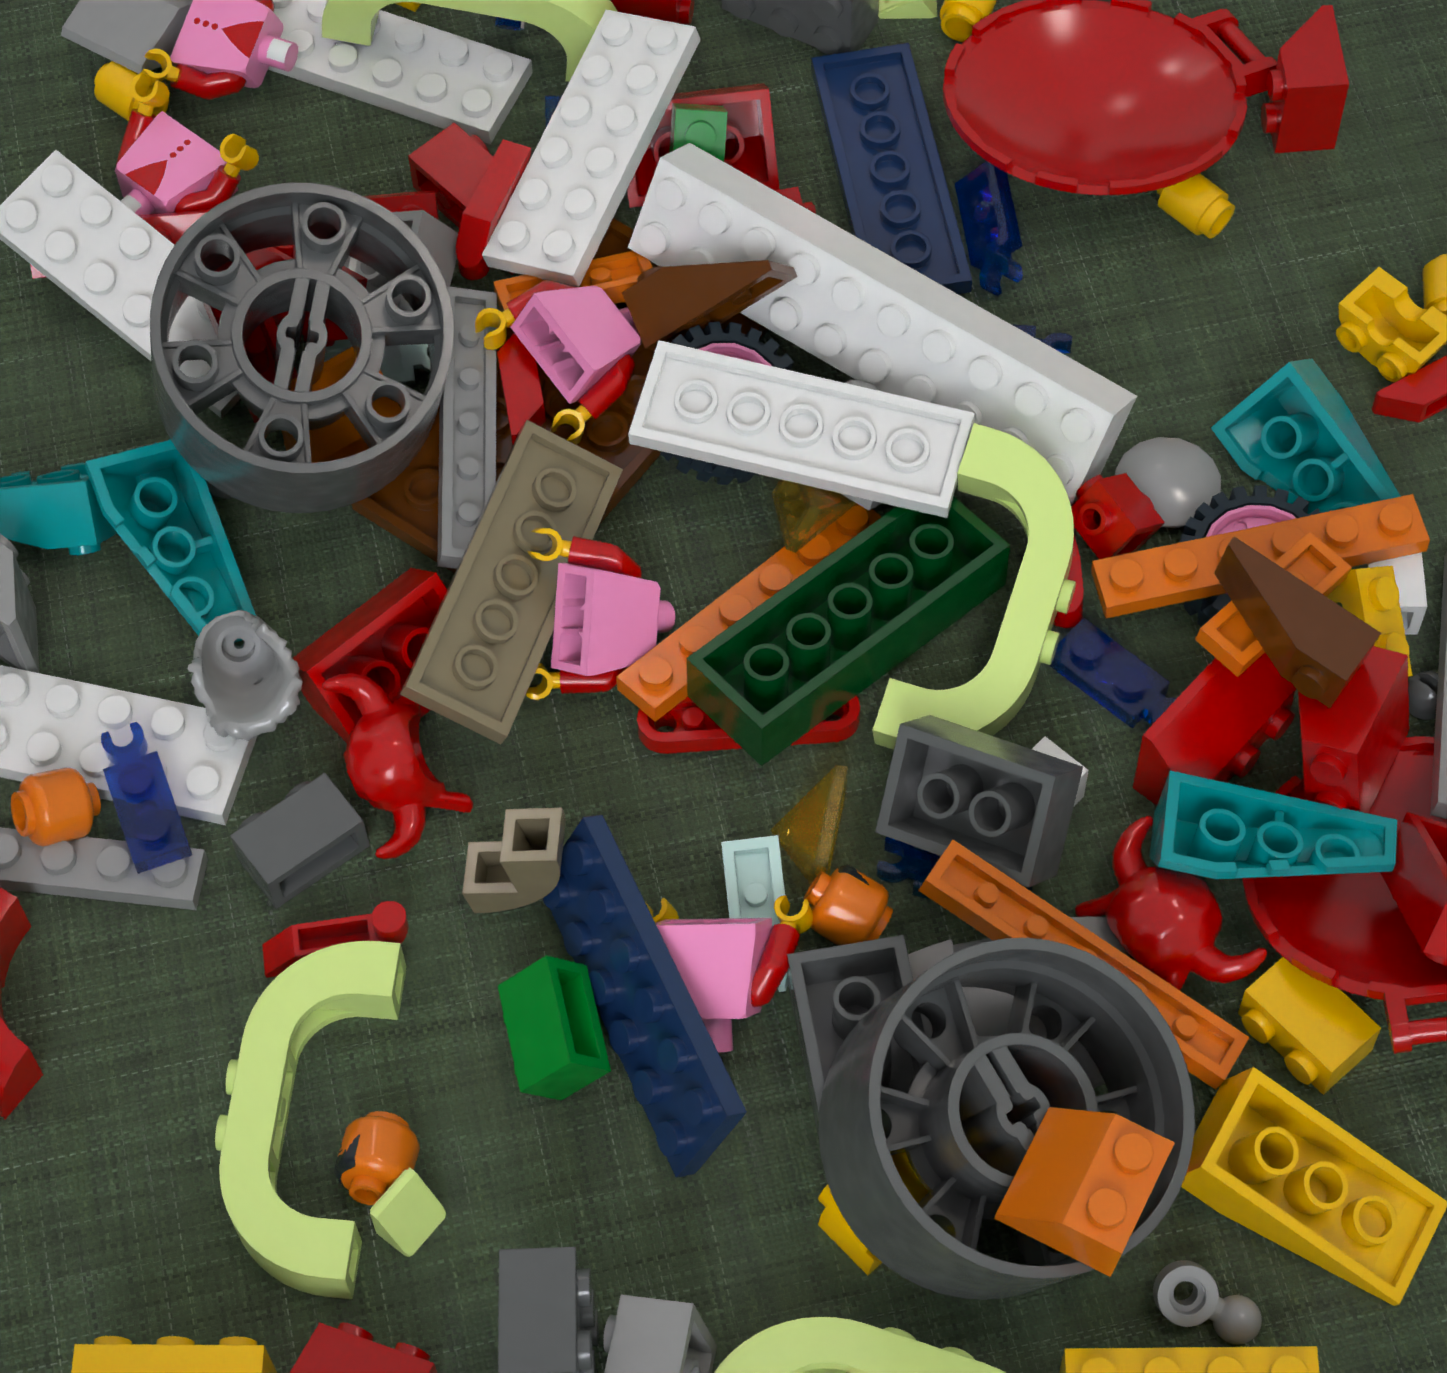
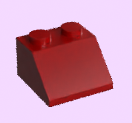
[1261,5,1349,153]

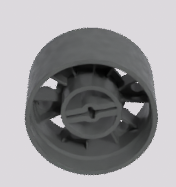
[150,182,454,513]
[818,938,1195,1300]

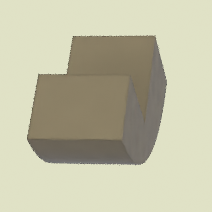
[462,807,566,914]

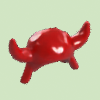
[322,673,473,860]
[1075,816,1267,991]

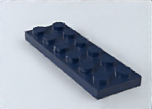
[811,43,972,294]
[542,815,747,1178]

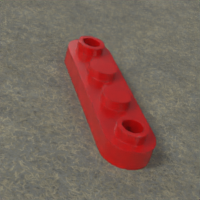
[637,695,860,754]

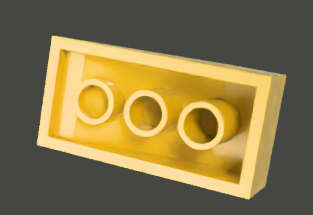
[1181,1067,1447,1306]

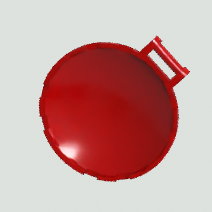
[943,0,1277,195]
[1242,736,1447,1054]

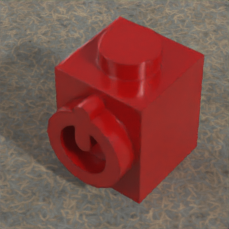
[1071,473,1165,559]

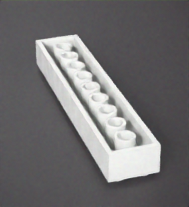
[628,143,1137,504]

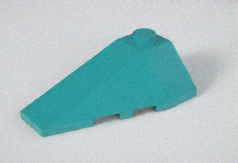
[1211,358,1401,514]
[84,440,256,643]
[0,463,117,555]
[1149,771,1397,879]

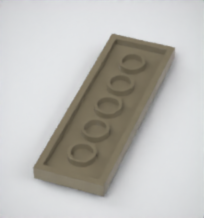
[400,420,623,744]

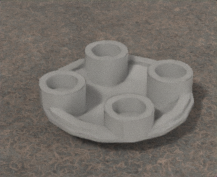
[1115,437,1221,528]

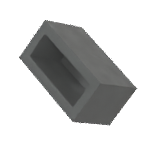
[230,773,370,909]

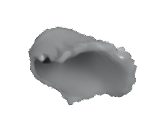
[187,609,303,741]

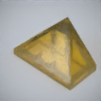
[772,479,857,553]
[770,765,848,885]

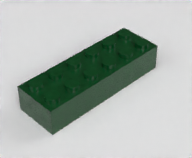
[686,496,1010,766]

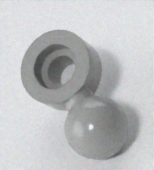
[1153,1260,1262,1345]

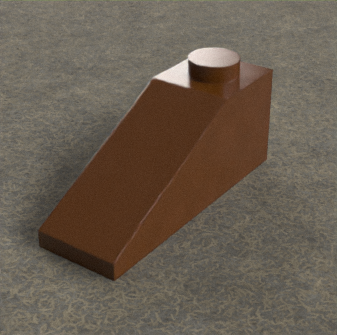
[622,260,798,351]
[1214,537,1381,708]

